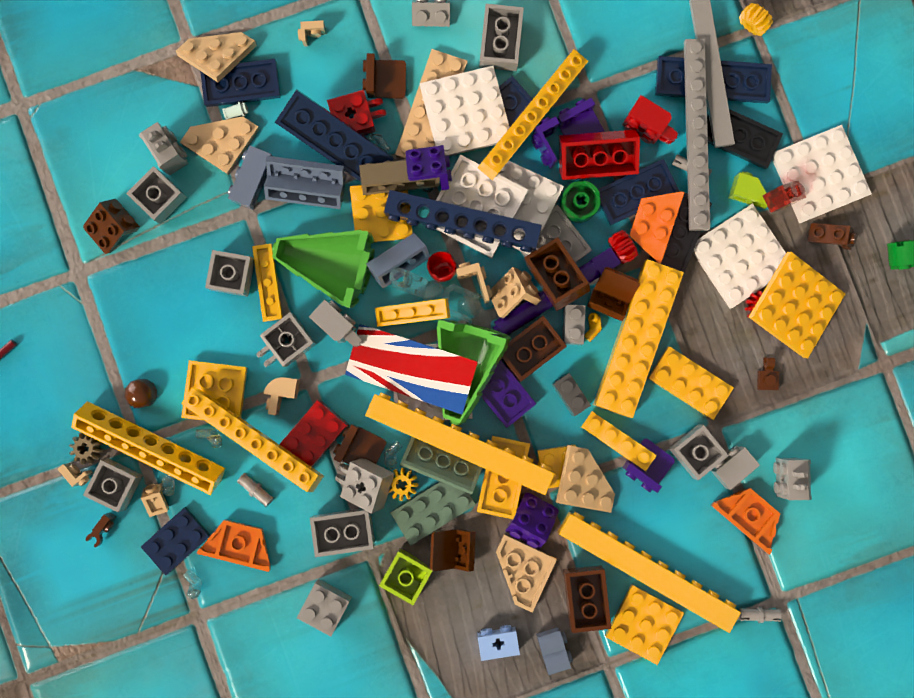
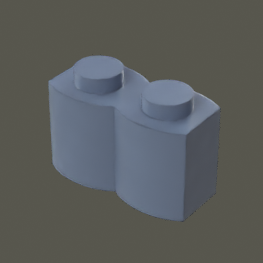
[536,627,573,675]

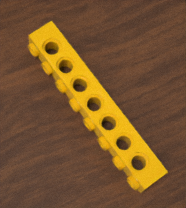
[478,49,588,180]
[181,387,324,492]
[71,401,225,495]

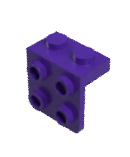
[557,98,605,135]
[531,116,559,169]
[406,145,452,190]
[622,438,675,493]
[505,493,559,549]

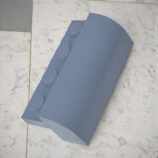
[264,156,346,209]

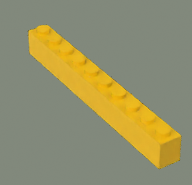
[365,392,555,495]
[557,512,741,633]

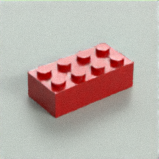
[559,129,640,180]
[279,400,349,485]

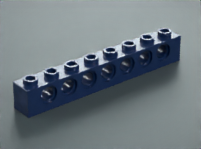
[384,190,542,253]

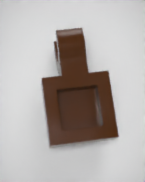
[757,357,779,390]
[86,512,117,547]

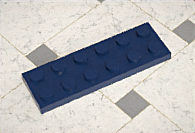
[655,56,772,104]
[275,89,394,182]

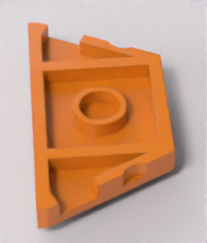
[629,191,684,264]
[711,487,780,555]
[197,519,271,572]

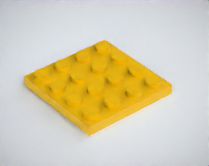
[749,252,845,358]

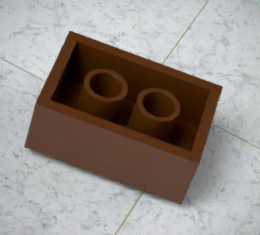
[524,237,590,311]
[501,315,567,382]
[563,565,612,633]

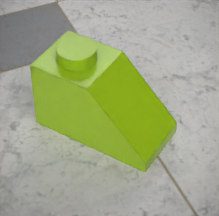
[728,172,771,209]

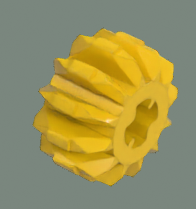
[739,3,773,36]
[389,467,419,501]

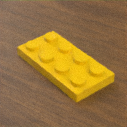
[647,346,734,420]
[477,435,530,519]

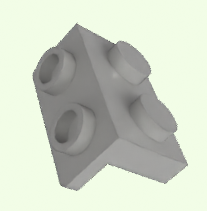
[412,0,450,27]

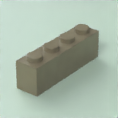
[359,159,440,195]

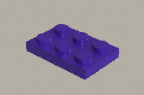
[482,360,536,428]

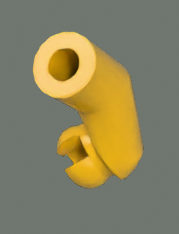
[584,313,602,342]

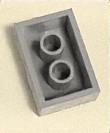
[479,4,524,71]
[310,508,375,557]

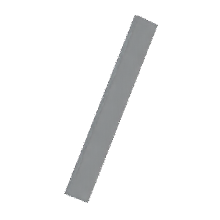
[689,0,735,148]

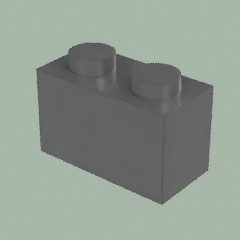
[551,373,591,416]

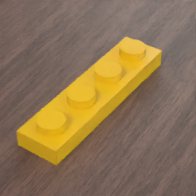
[252,243,283,322]
[375,298,450,327]
[581,411,657,471]

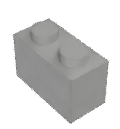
[562,305,586,345]
[711,446,760,490]

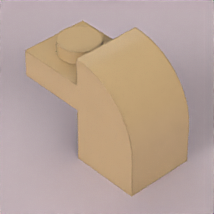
[263,377,300,415]

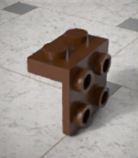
[363,53,406,99]
[83,198,140,254]
[587,267,640,321]
[333,424,386,465]
[430,529,476,572]

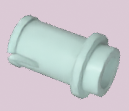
[222,101,249,120]

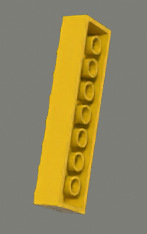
[593,259,684,418]

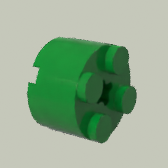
[560,181,601,223]
[887,240,914,270]

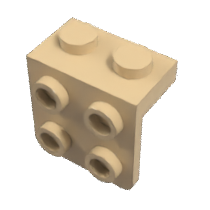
[456,262,492,304]
[490,267,541,318]

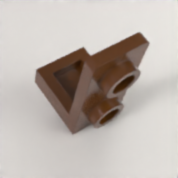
[808,223,857,250]

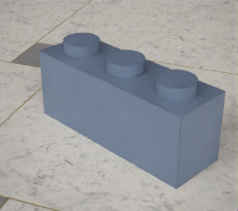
[228,146,272,210]
[366,233,430,289]

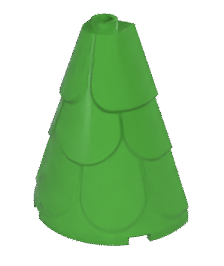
[272,230,375,308]
[437,319,511,425]

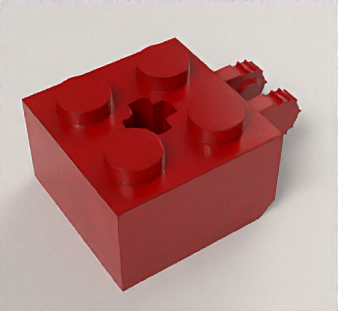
[327,90,386,136]
[622,95,678,145]

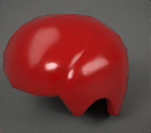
[427,251,457,282]

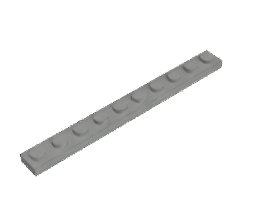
[684,39,710,231]

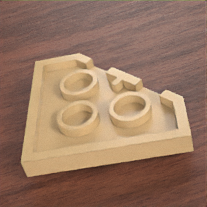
[176,32,257,82]
[180,116,260,175]
[556,445,615,513]
[496,534,557,613]

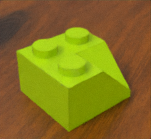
[379,548,432,605]

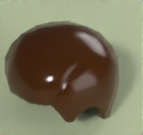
[125,379,157,408]

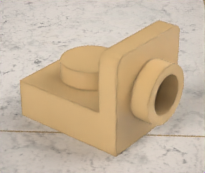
[298,20,326,46]
[58,463,93,487]
[141,483,169,517]

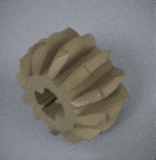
[69,433,104,465]

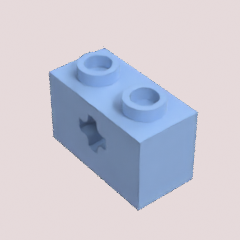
[477,625,520,661]

